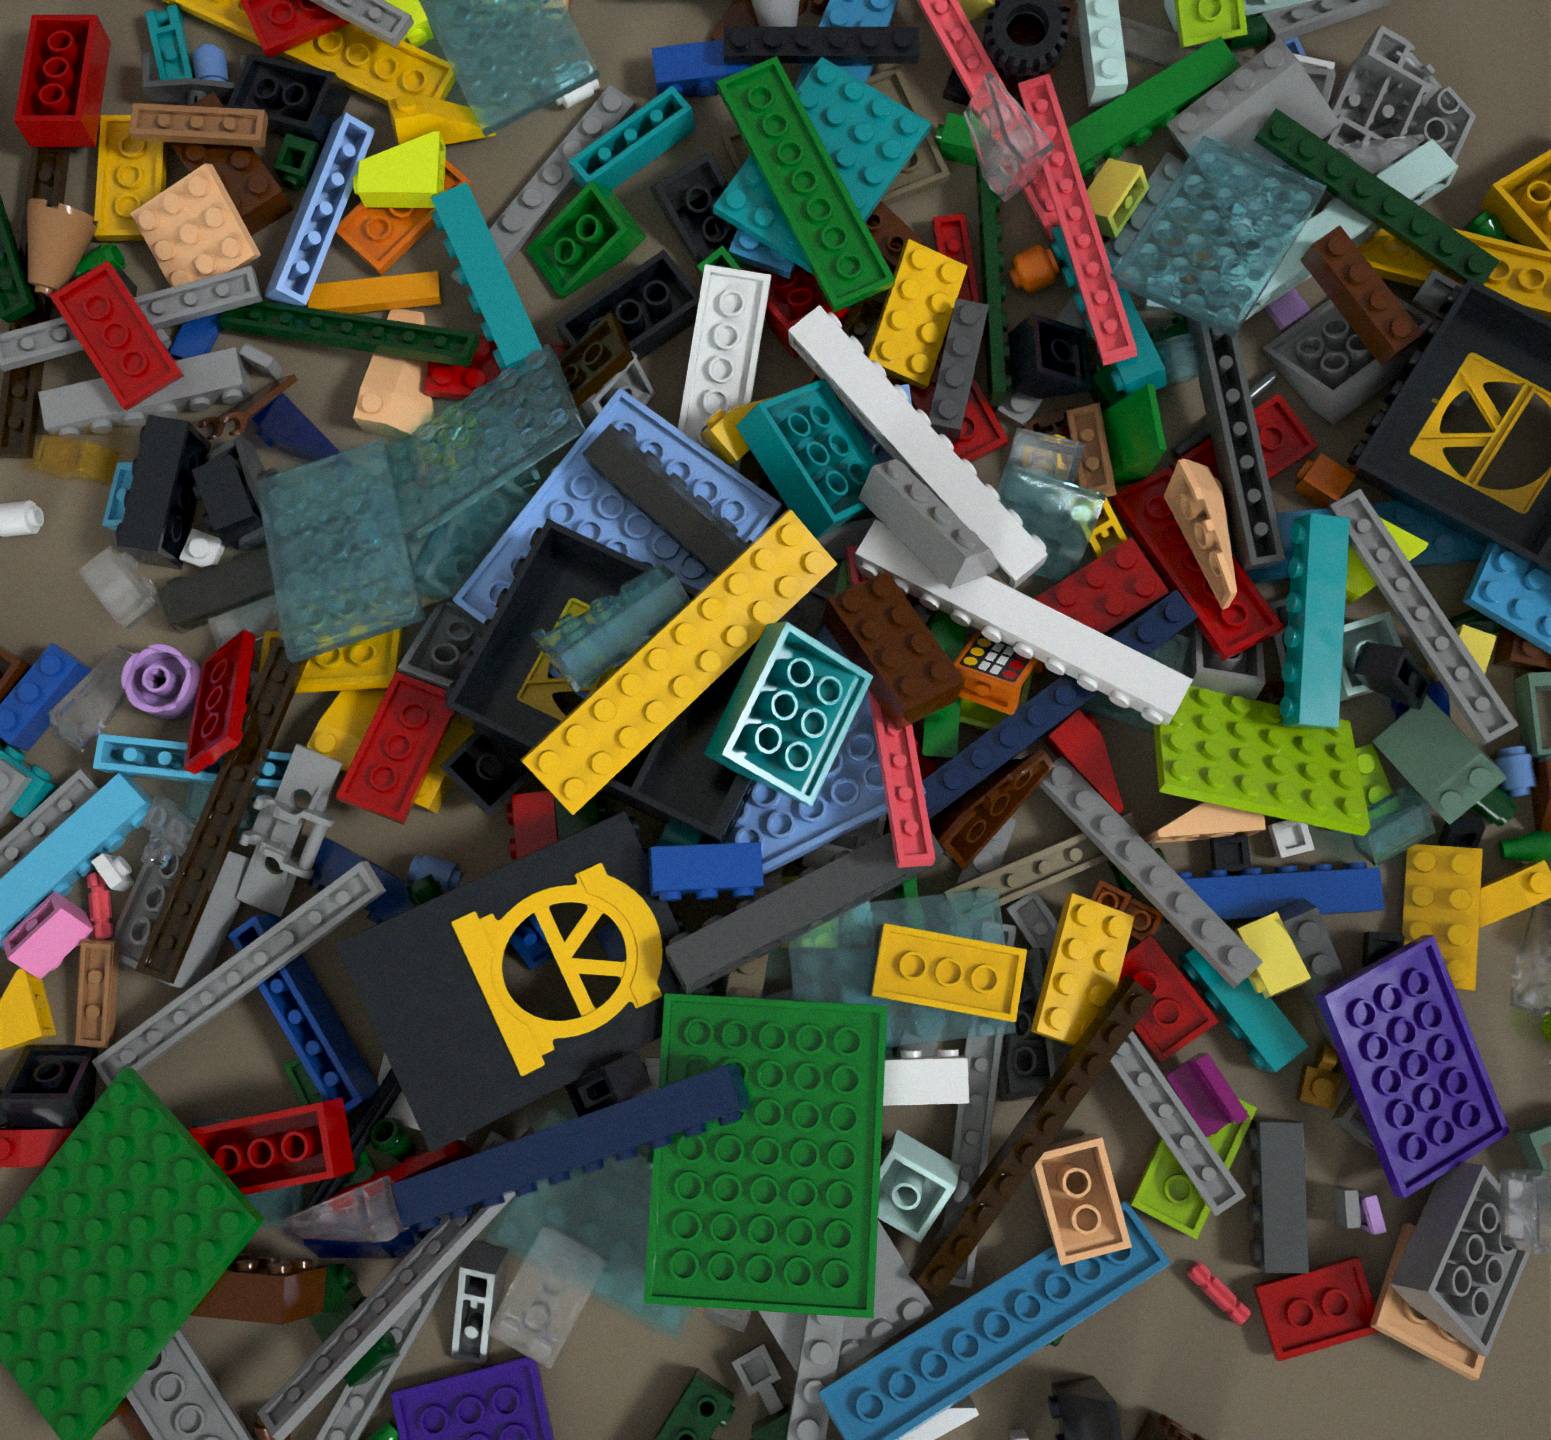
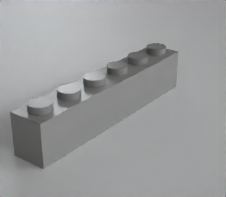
[38,347,253,441]

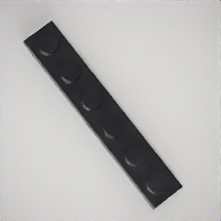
[724,26,920,64]

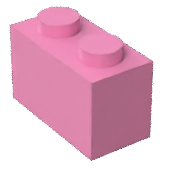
[2,891,93,980]

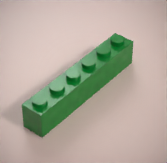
[1067,36,1241,179]

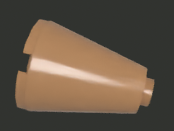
[27,198,99,298]

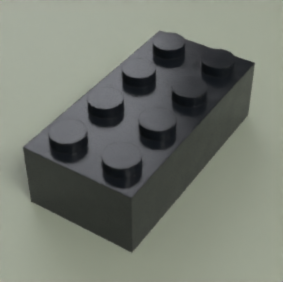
[555,249,700,361]
[116,415,211,570]

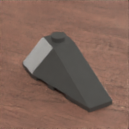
[998,948,1073,1102]

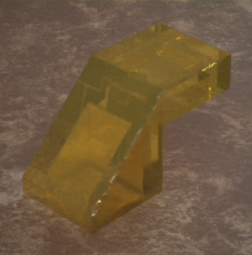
[33,435,120,486]

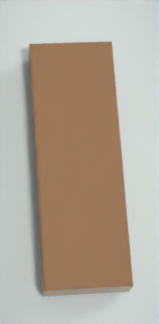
[1066,403,1117,502]
[74,938,120,1048]

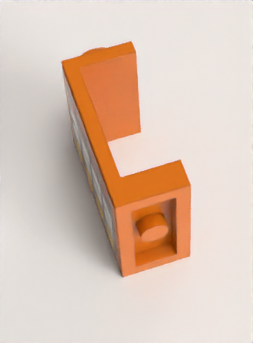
[953,629,1045,715]

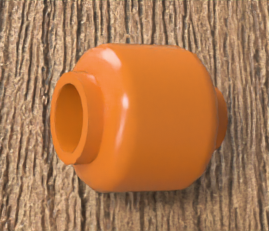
[1008,244,1060,294]

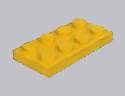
[94,115,168,241]
[867,239,968,390]
[257,624,403,693]
[1402,844,1483,991]
[1031,893,1135,1047]
[870,923,1027,1022]

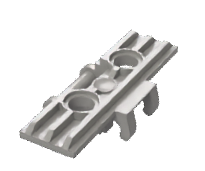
[236,744,344,917]

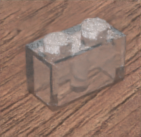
[77,546,162,630]

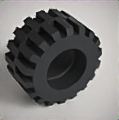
[983,0,1069,82]

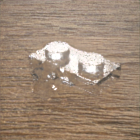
[141,794,198,869]

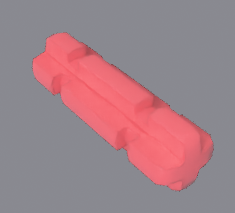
[87,871,114,940]
[1187,1261,1251,1326]

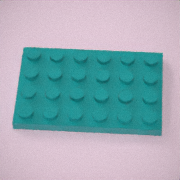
[713,56,932,274]

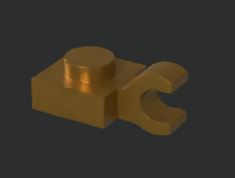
[1296,1043,1342,1110]

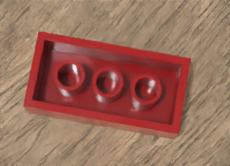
[14,15,111,147]
[189,1097,355,1195]

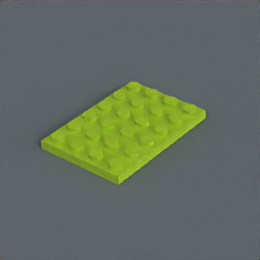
[1153,686,1371,836]

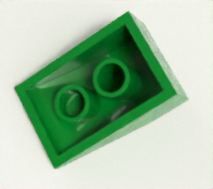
[526,180,646,298]
[1102,383,1167,486]

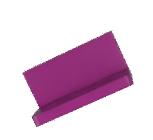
[1165,1053,1250,1137]

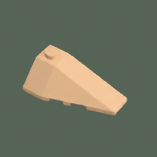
[353,308,434,443]
[1164,459,1237,610]

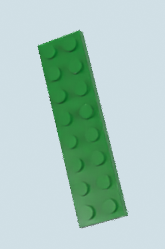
[717,56,895,313]

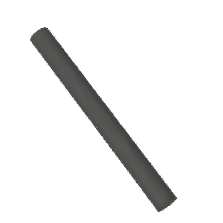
[1171,370,1279,460]

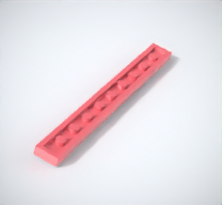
[916,0,1060,243]
[1018,73,1137,366]
[845,546,936,868]

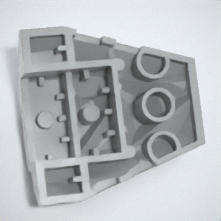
[1323,25,1476,166]

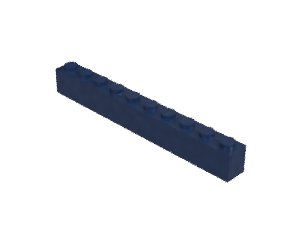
[922,589,1198,822]
[392,1064,752,1232]

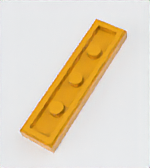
[308,271,442,314]

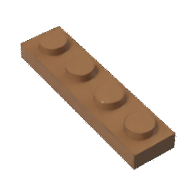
[129,103,268,147]

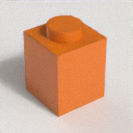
[1294,453,1356,508]

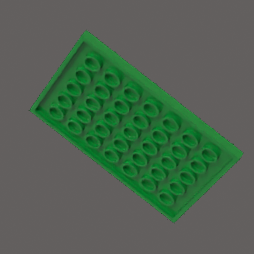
[643,993,887,1318]
[0,1068,265,1440]

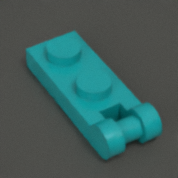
[145,4,195,80]

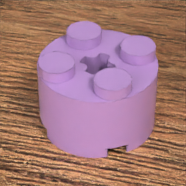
[121,644,201,719]

